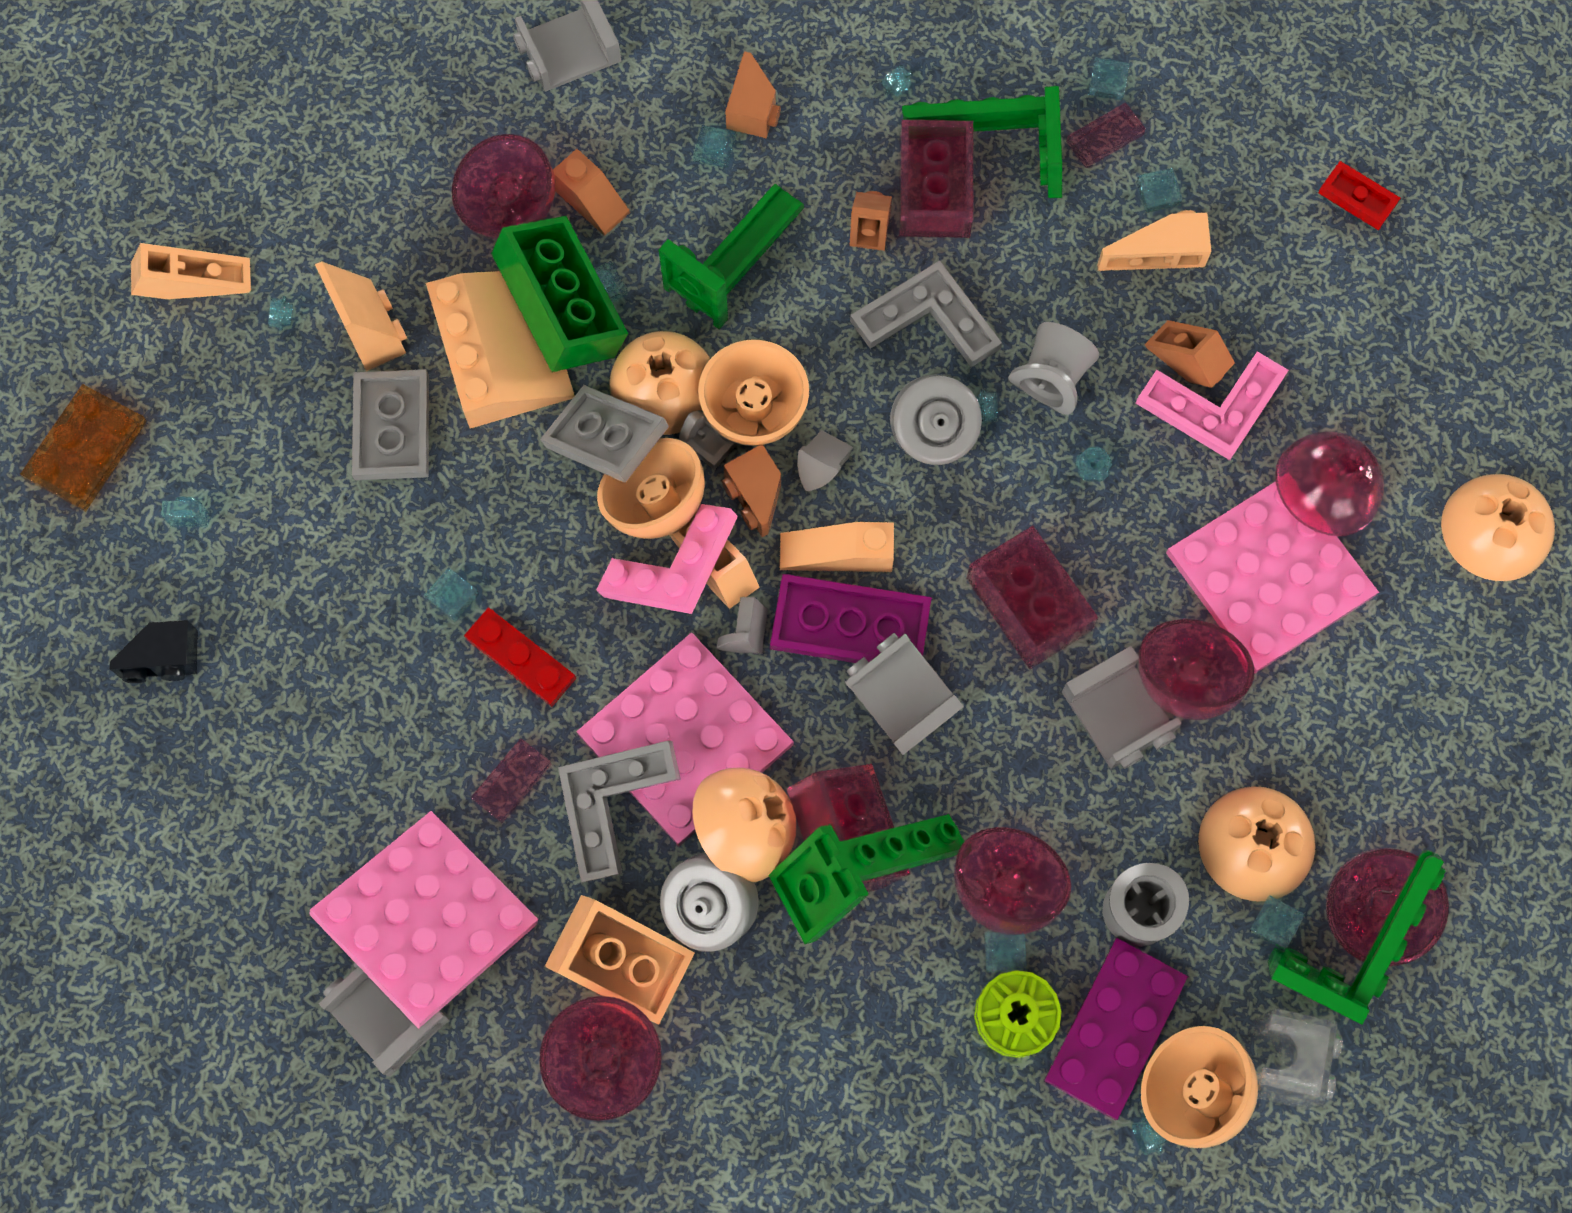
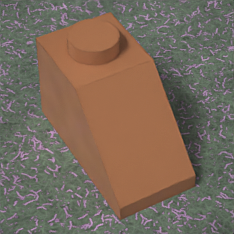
[725,51,781,138]
[551,149,630,236]
[850,191,892,251]
[1145,320,1235,388]

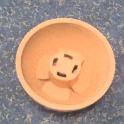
[610,331,710,435]
[698,340,809,446]
[597,438,705,539]
[1441,474,1555,581]
[693,768,796,882]
[1198,787,1315,902]
[1141,1026,1258,1148]

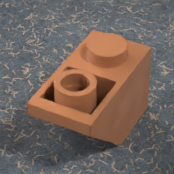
[721,445,781,537]

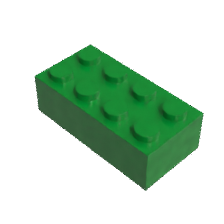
[491,216,628,372]

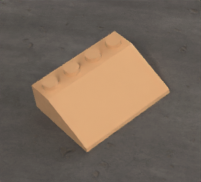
[426,271,575,429]

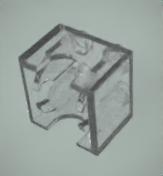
[1253,1008,1342,1109]

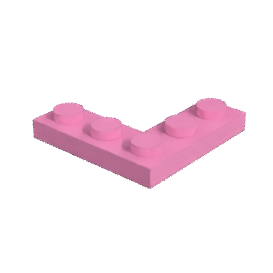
[1136,352,1289,460]
[596,504,738,614]

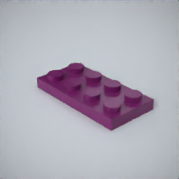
[770,574,932,663]
[1044,938,1188,1121]

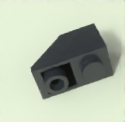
[110,620,198,683]

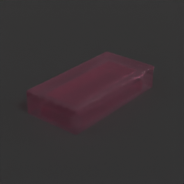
[1066,102,1146,168]
[470,738,552,824]

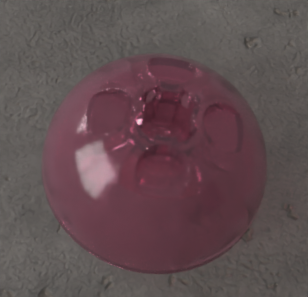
[452,134,556,239]
[1275,431,1384,536]
[1138,619,1254,720]
[954,827,1071,935]
[1326,848,1449,967]
[539,996,662,1121]

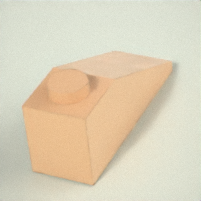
[1097,210,1211,271]
[131,243,251,299]
[669,510,760,609]
[780,522,894,572]

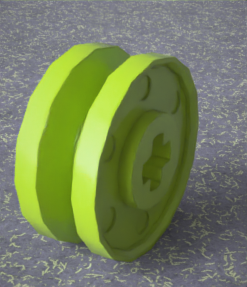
[974,970,1062,1058]

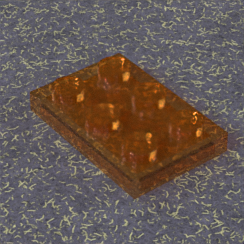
[20,384,147,512]

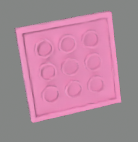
[1166,473,1379,674]
[576,632,794,846]
[310,811,538,1029]

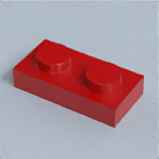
[1318,161,1401,231]

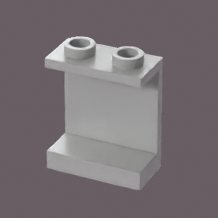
[513,0,621,92]
[845,633,964,755]
[1062,646,1182,769]
[319,963,449,1077]

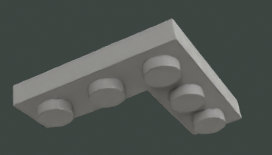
[850,261,1002,367]
[558,741,681,883]

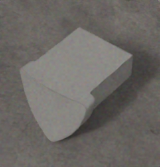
[679,410,738,470]
[797,430,853,491]
[716,597,768,654]

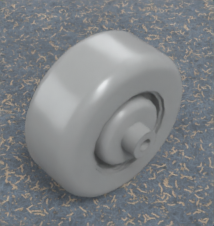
[890,374,982,465]
[660,853,759,952]

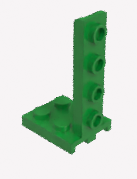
[902,86,1062,198]
[658,184,804,329]
[769,814,968,944]
[1267,850,1445,1025]

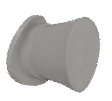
[1008,322,1099,415]
[1102,863,1189,947]

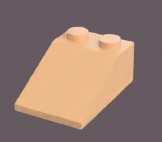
[315,261,407,371]
[544,895,695,1025]

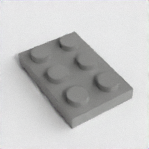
[352,369,429,480]
[540,385,669,483]

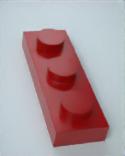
[464,607,576,707]

